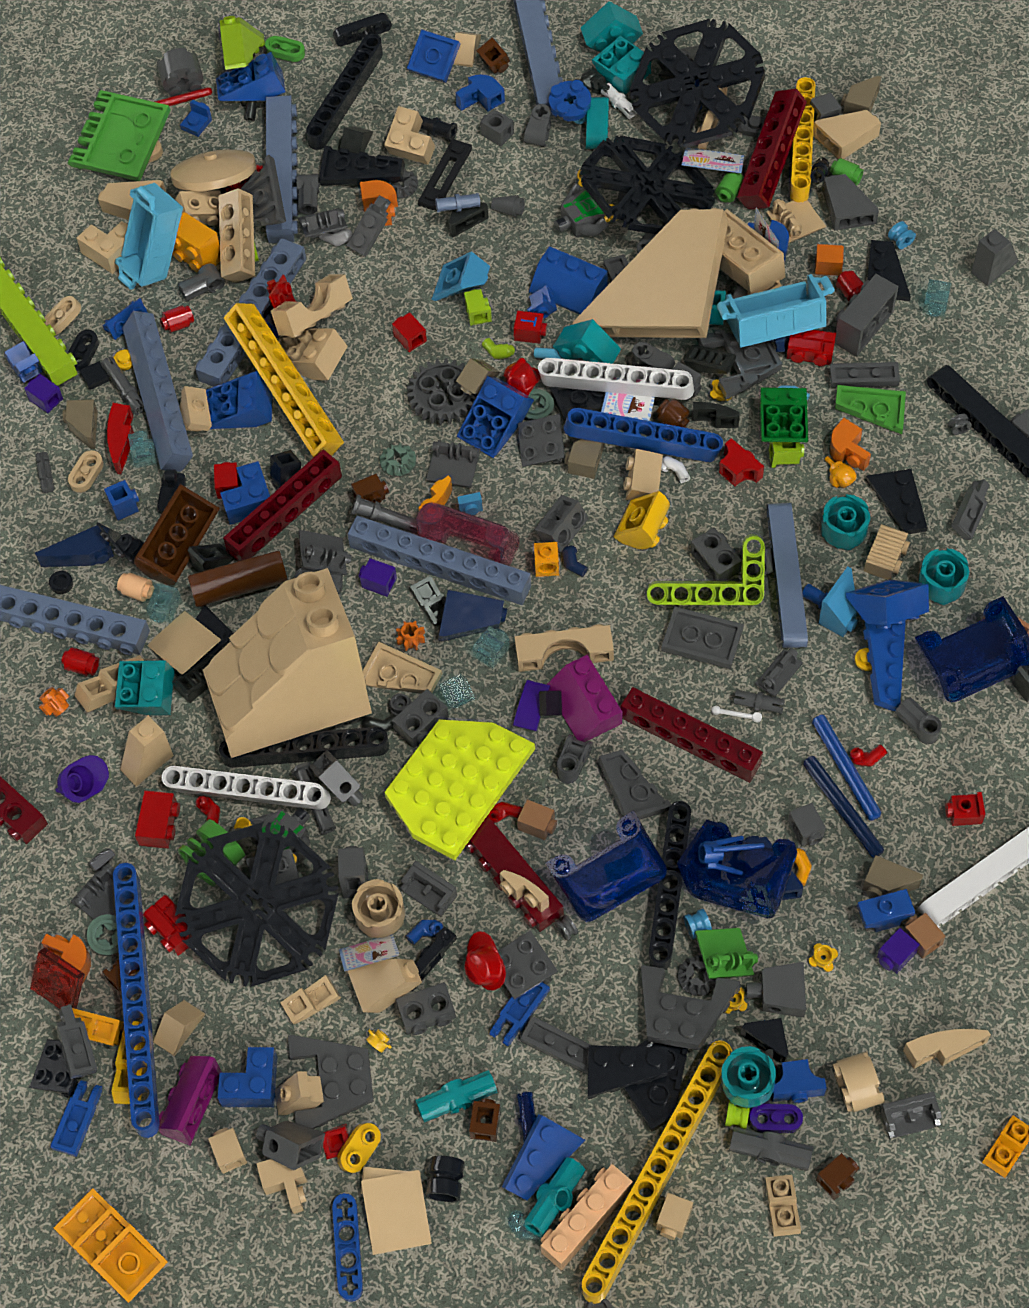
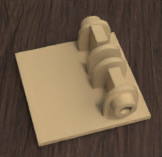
[767,199,826,243]

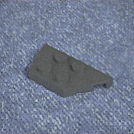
[241,155,286,227]

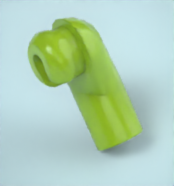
[482,338,515,359]

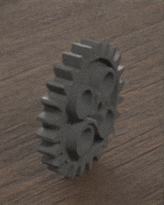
[407,358,478,425]

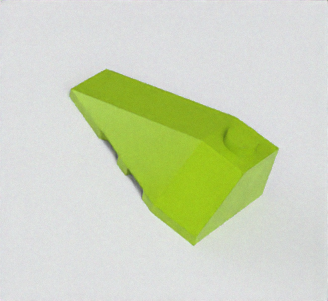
[220,16,265,70]

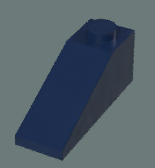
[35,525,114,567]

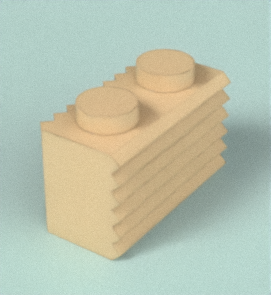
[864,524,910,580]

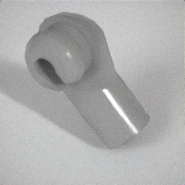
[319,229,352,246]

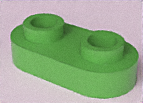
[265,36,305,62]

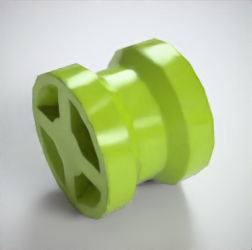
[725,1100,750,1129]

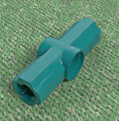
[415,1070,498,1123]
[523,1157,586,1237]

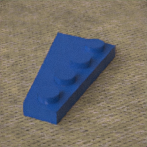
[861,617,906,711]

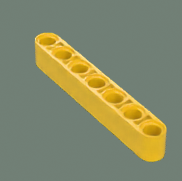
[790,77,815,203]

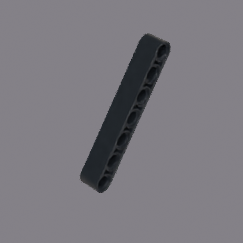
[306,34,383,150]
[927,365,1029,478]
[219,727,390,768]
[649,801,691,970]

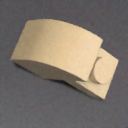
[256,1159,307,1214]

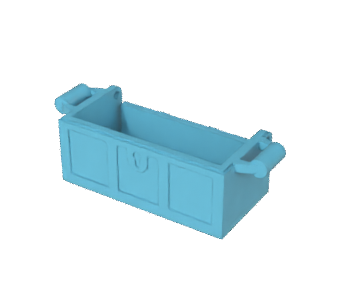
[115,183,183,290]
[717,274,835,348]

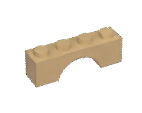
[271,274,353,338]
[515,624,614,672]

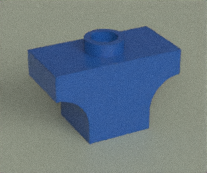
[857,889,915,932]
[771,1059,827,1103]

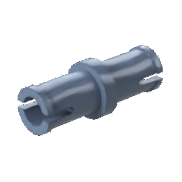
[435,193,480,213]

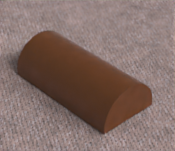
[134,484,220,585]
[188,551,288,607]

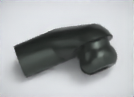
[240,101,257,121]
[362,714,396,732]

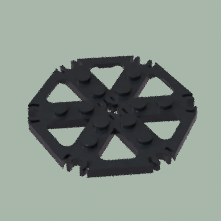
[630,19,766,148]
[580,135,715,235]
[175,822,339,987]

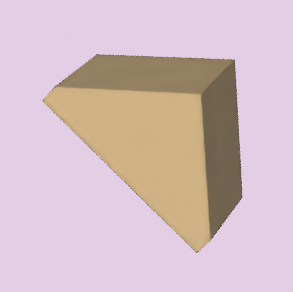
[453,32,481,67]
[153,1000,205,1056]

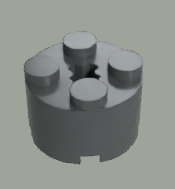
[157,48,203,97]

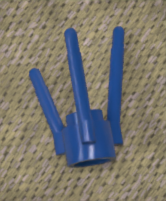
[698,836,765,875]

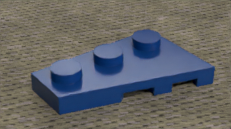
[502,1114,585,1201]

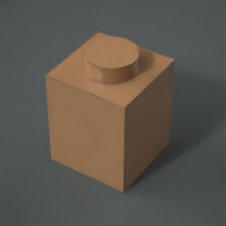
[517,800,557,840]
[904,913,946,959]

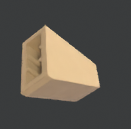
[813,110,881,159]
[98,180,166,220]
[120,715,174,787]
[348,959,422,1013]

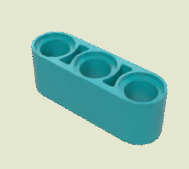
[586,97,609,149]

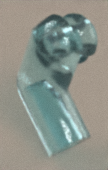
[508,1210,542,1241]

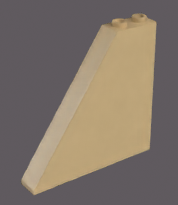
[573,208,728,338]

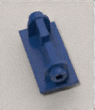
[102,298,148,340]

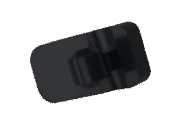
[158,469,186,514]

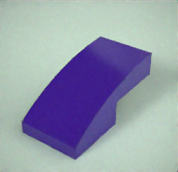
[513,680,550,732]

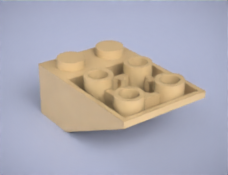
[278,328,348,380]

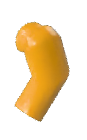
[788,848,812,886]

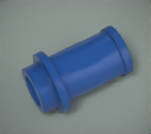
[802,583,829,609]

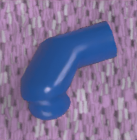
[405,920,443,945]

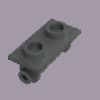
[755,648,803,697]

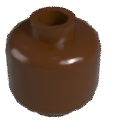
[655,399,690,428]

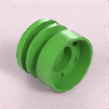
[177,819,245,887]

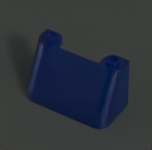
[915,596,1029,702]
[545,810,667,922]
[677,820,797,919]

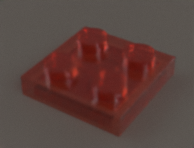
[30,947,85,1009]

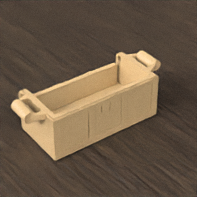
[720,209,785,295]

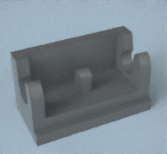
[400,860,457,917]
[880,1091,942,1139]

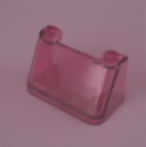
[416,502,520,566]

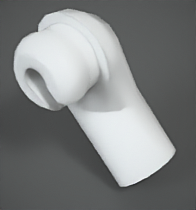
[661,456,690,483]

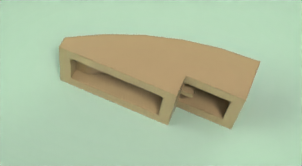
[74,655,144,713]
[903,1029,991,1069]

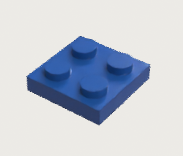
[407,29,461,83]

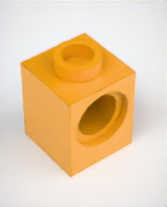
[534,542,559,577]

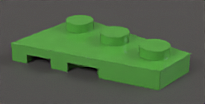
[835,385,906,434]

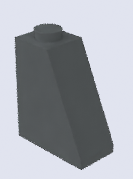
[822,174,879,231]
[971,229,1019,286]

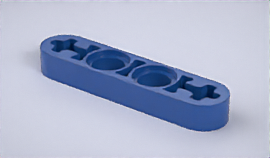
[332,1193,363,1302]

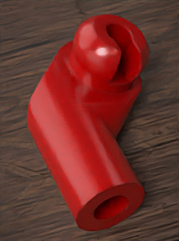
[850,744,887,767]

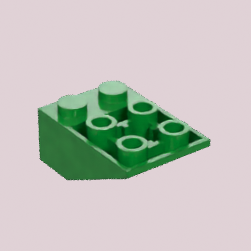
[759,387,808,442]

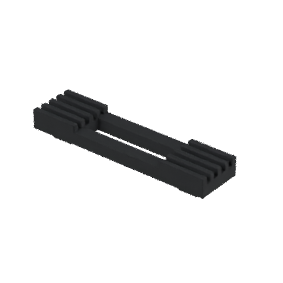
[418,139,472,212]

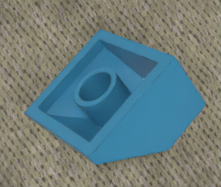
[432,251,490,301]
[819,566,858,637]

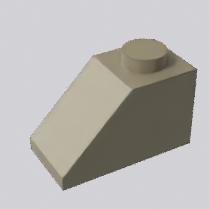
[841,76,882,115]
[456,358,500,395]
[62,399,98,449]
[564,439,605,479]
[862,855,923,898]

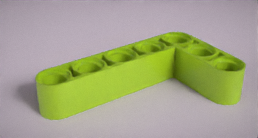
[646,534,765,605]

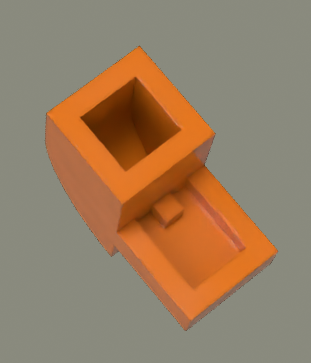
[360,180,398,226]
[830,418,871,471]
[41,934,91,987]

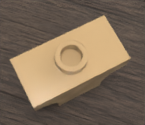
[179,386,212,432]
[275,1071,324,1115]

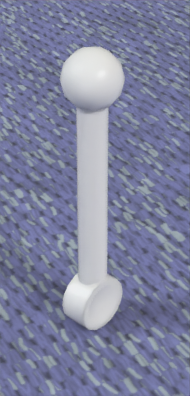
[711,706,762,722]

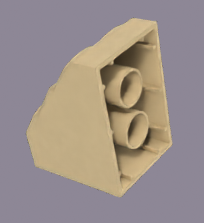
[203,568,372,758]

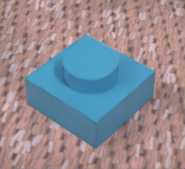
[457,492,483,516]

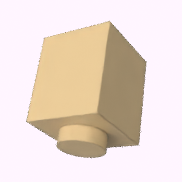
[208,1128,247,1174]
[656,1193,693,1240]

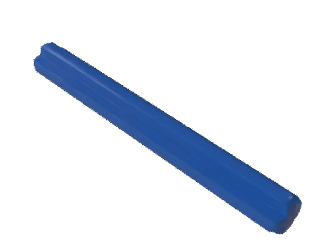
[813,714,881,821]

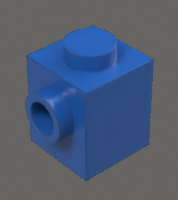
[104,480,139,520]

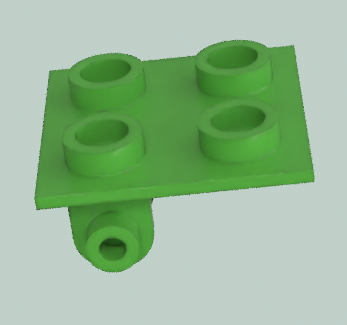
[695,928,758,979]

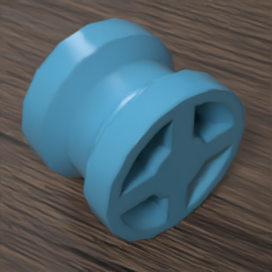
[888,221,916,250]
[683,908,712,939]

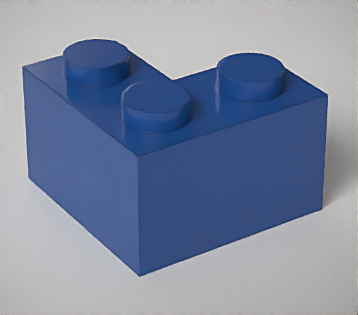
[220,461,270,525]
[218,1047,278,1107]

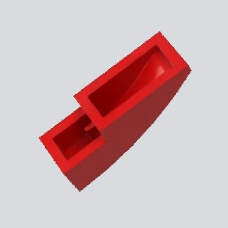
[107,403,135,475]

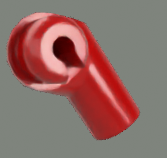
[196,796,220,824]
[488,802,523,823]

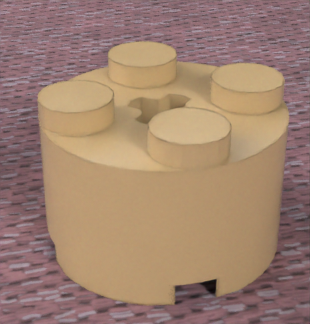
[352,879,405,938]
[832,1051,885,1112]

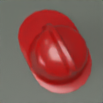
[504,358,541,395]
[464,931,506,990]

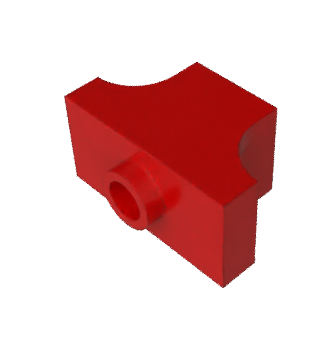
[719,438,764,487]

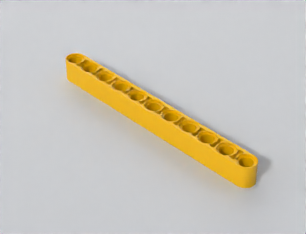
[582,1040,732,1304]

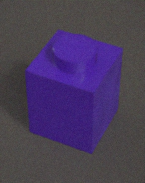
[24,374,63,414]
[359,558,397,597]
[877,928,920,974]

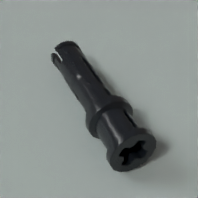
[396,110,458,142]

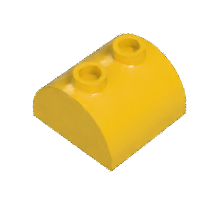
[613,491,670,550]

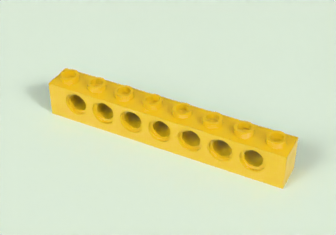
[224,303,344,457]

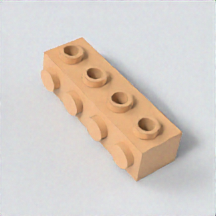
[540,1164,633,1271]

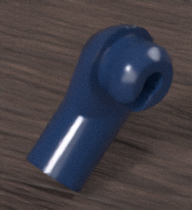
[561,545,588,577]

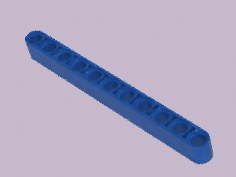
[113,863,160,1138]

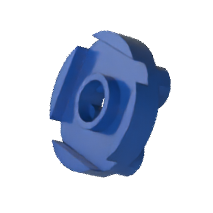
[549,80,591,121]

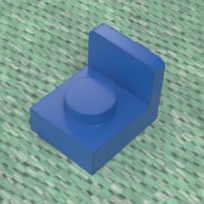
[180,100,212,137]
[527,286,557,318]

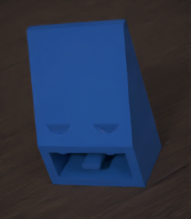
[216,52,286,101]
[206,371,272,429]
[457,376,534,458]

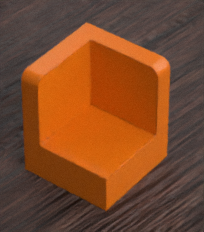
[815,244,844,276]

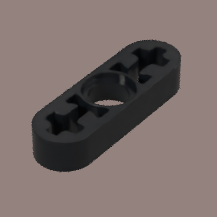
[333,13,392,47]

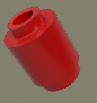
[836,271,864,301]
[160,305,194,333]
[61,647,99,676]

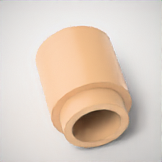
[117,573,154,602]

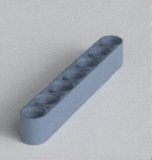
[767,503,808,648]

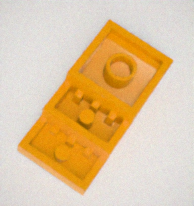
[54,1188,168,1303]

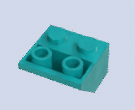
[592,36,651,95]
[115,660,175,715]

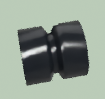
[425,1156,465,1202]

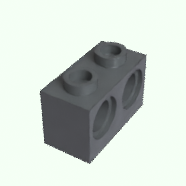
[535,495,589,553]
[690,527,742,581]
[392,689,449,748]
[338,846,368,898]
[396,982,456,1035]

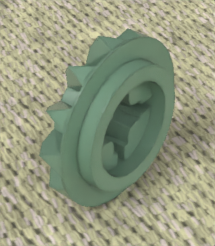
[525,389,554,420]
[380,442,416,476]
[87,914,127,955]

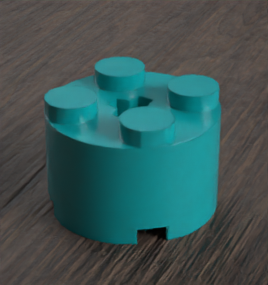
[821,494,870,550]
[918,548,970,605]
[721,1046,776,1108]

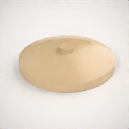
[170,150,256,191]

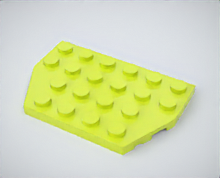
[384,720,535,860]

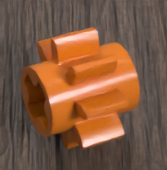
[396,621,425,651]
[39,687,70,717]

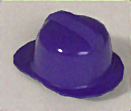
[55,755,109,803]

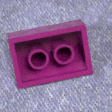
[547,655,622,742]
[159,1056,222,1146]

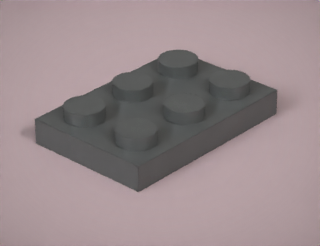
[661,606,744,669]

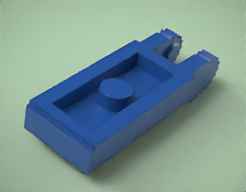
[490,982,550,1046]
[51,1080,103,1157]

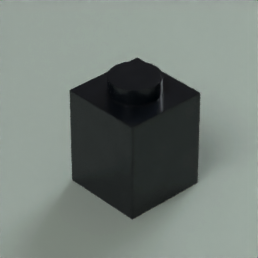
[270,450,301,488]

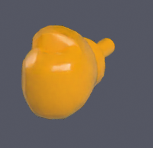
[824,456,857,488]

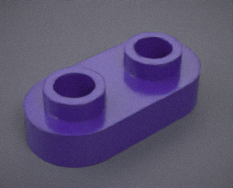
[749,1104,803,1133]

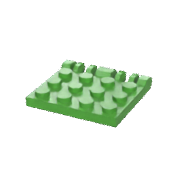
[68,90,171,181]

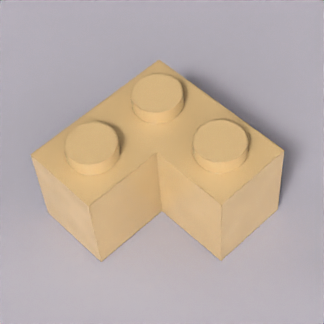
[384,106,435,165]
[76,221,128,274]

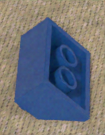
[529,246,608,315]
[846,579,929,629]

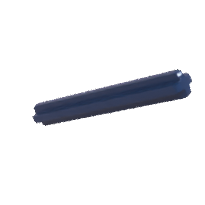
[803,756,884,858]

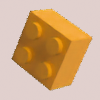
[172,212,220,272]

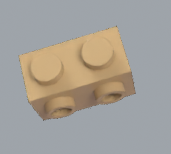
[175,190,221,226]
[623,449,663,500]

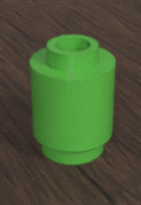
[830,158,864,186]
[715,172,744,203]

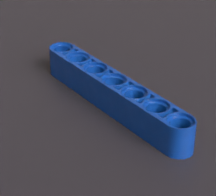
[564,408,723,462]

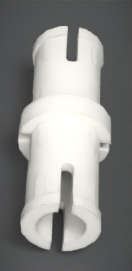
[601,83,636,119]

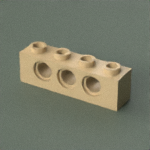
[218,188,255,283]

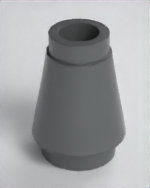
[491,195,525,217]

